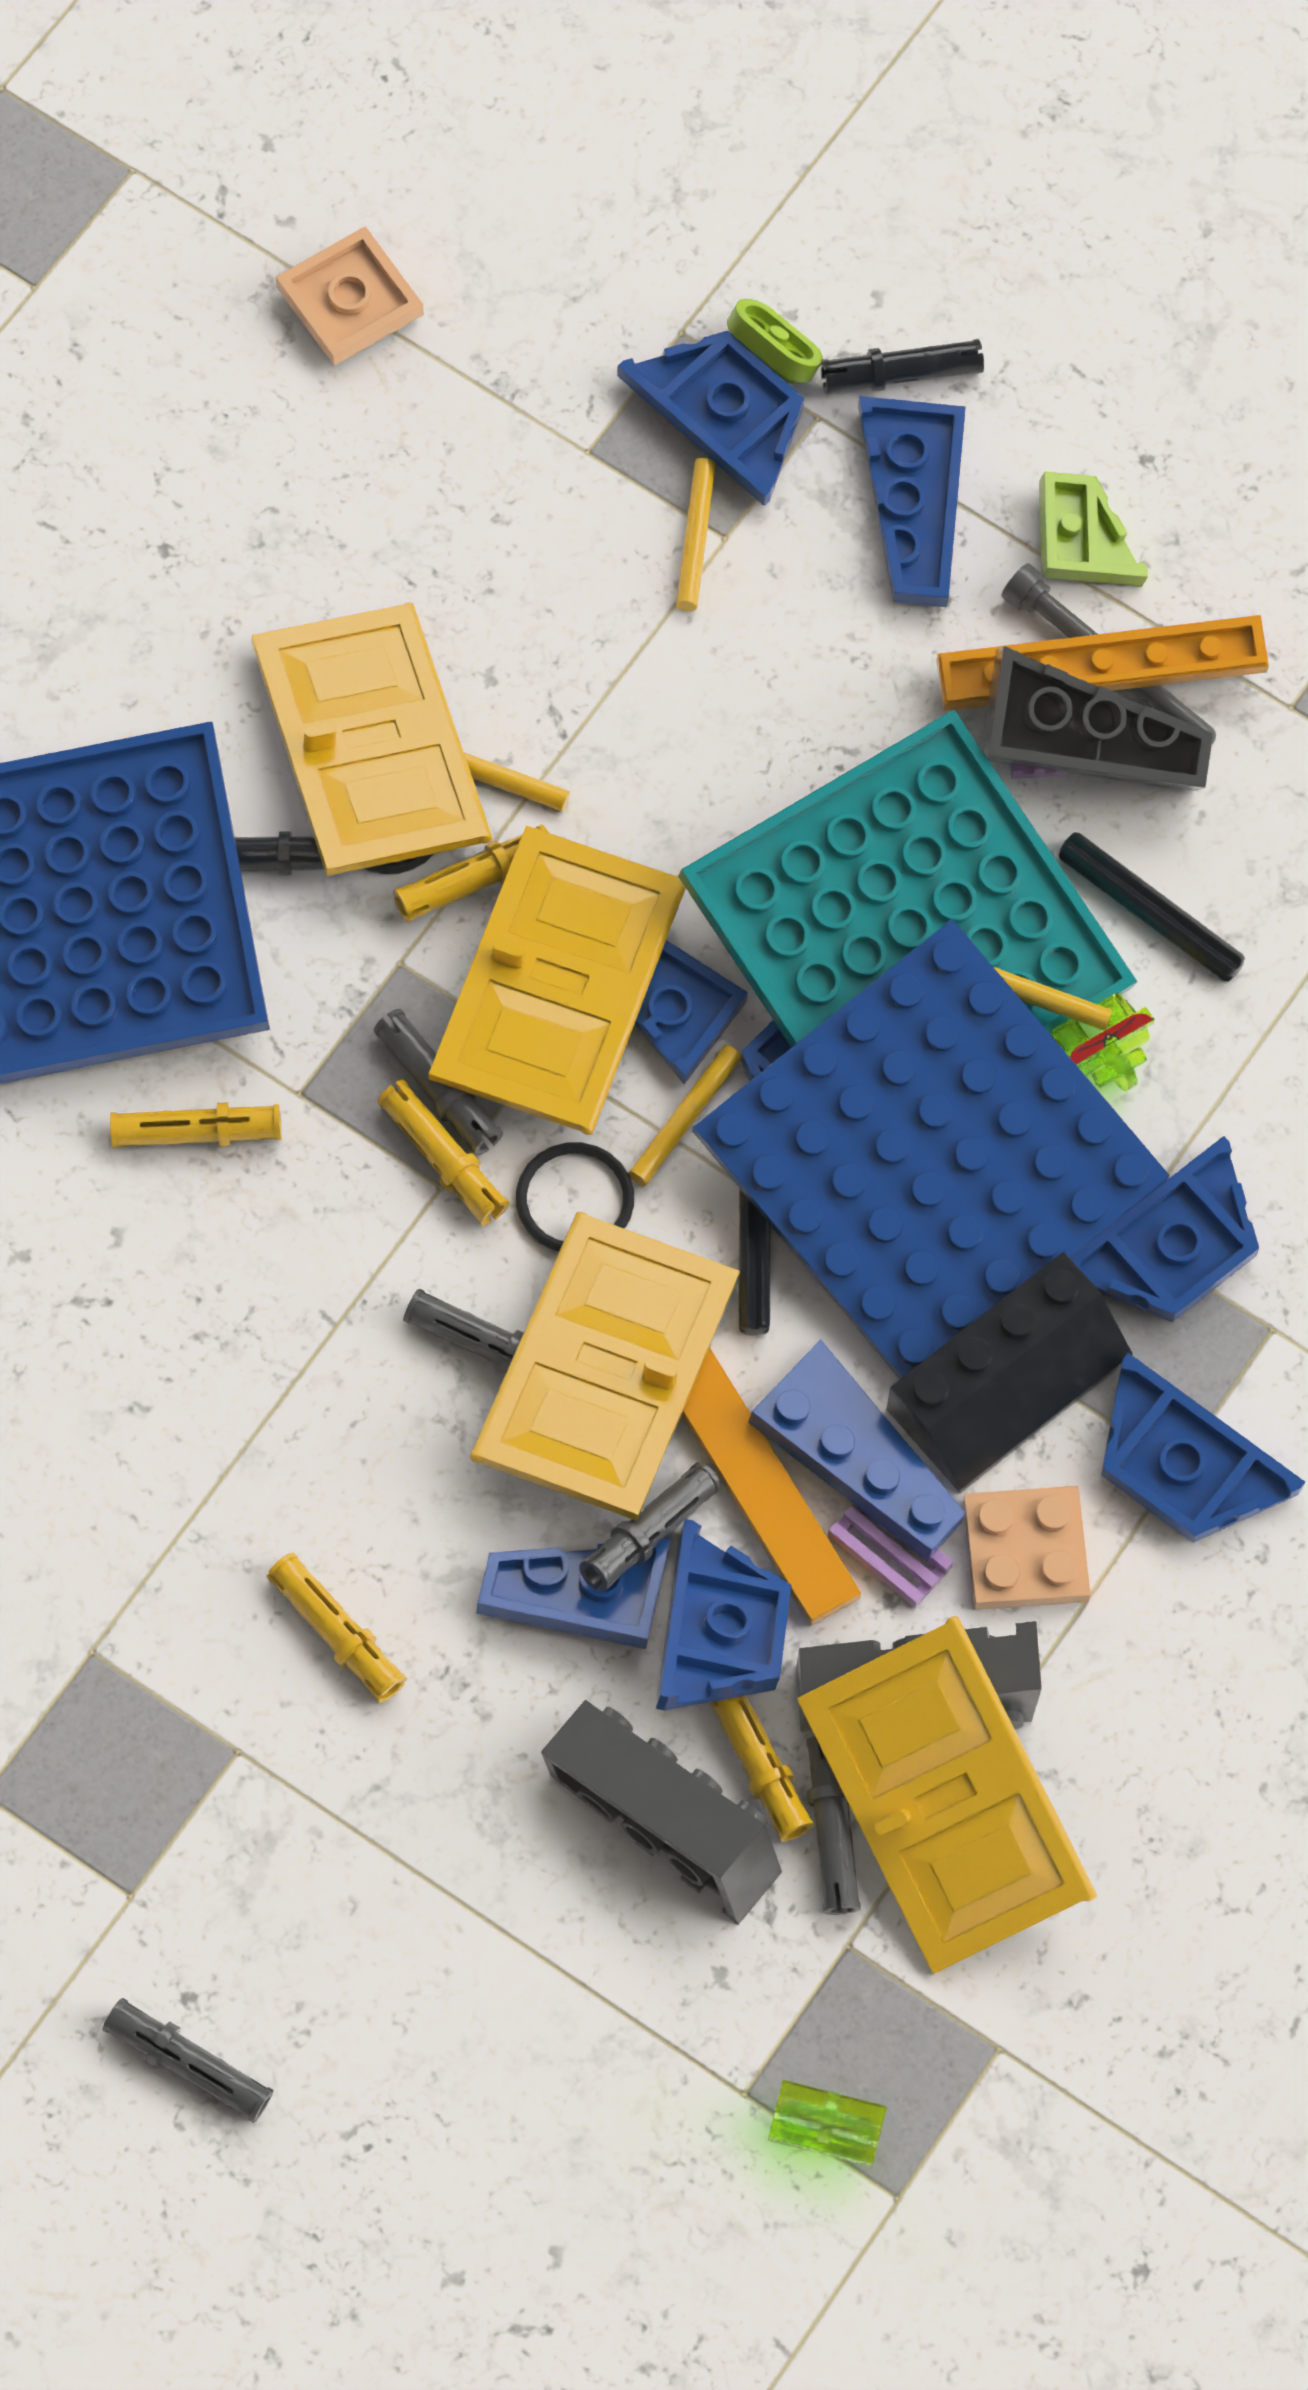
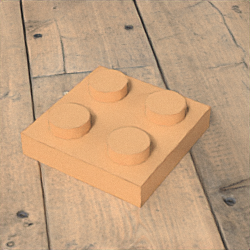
[276,226,424,366]
[963,1486,1091,1610]

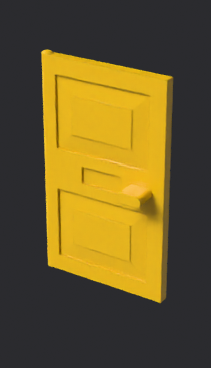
[251,602,492,876]
[428,825,686,1135]
[470,1212,740,1521]
[796,1616,1097,1974]

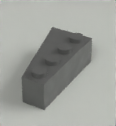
[982,646,1213,791]
[796,1621,1042,1732]
[541,1700,782,1925]

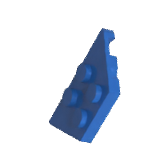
[617,331,804,506]
[1070,1136,1259,1322]
[1101,1352,1305,1543]
[656,1519,791,1711]

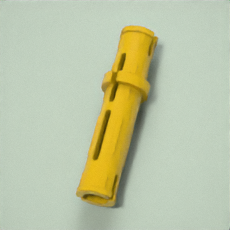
[393,825,549,923]
[377,1080,509,1226]
[110,1102,282,1148]
[266,1552,407,1703]
[710,1696,814,1842]

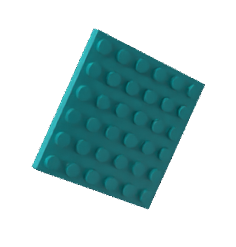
[678,709,1138,1048]

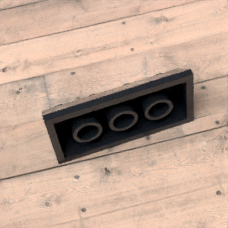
[886,1251,1133,1493]

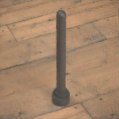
[1001,563,1216,744]

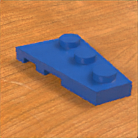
[635,940,748,1085]

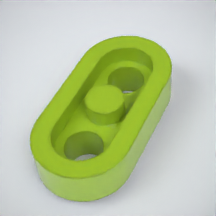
[727,299,823,384]

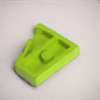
[1039,471,1148,586]

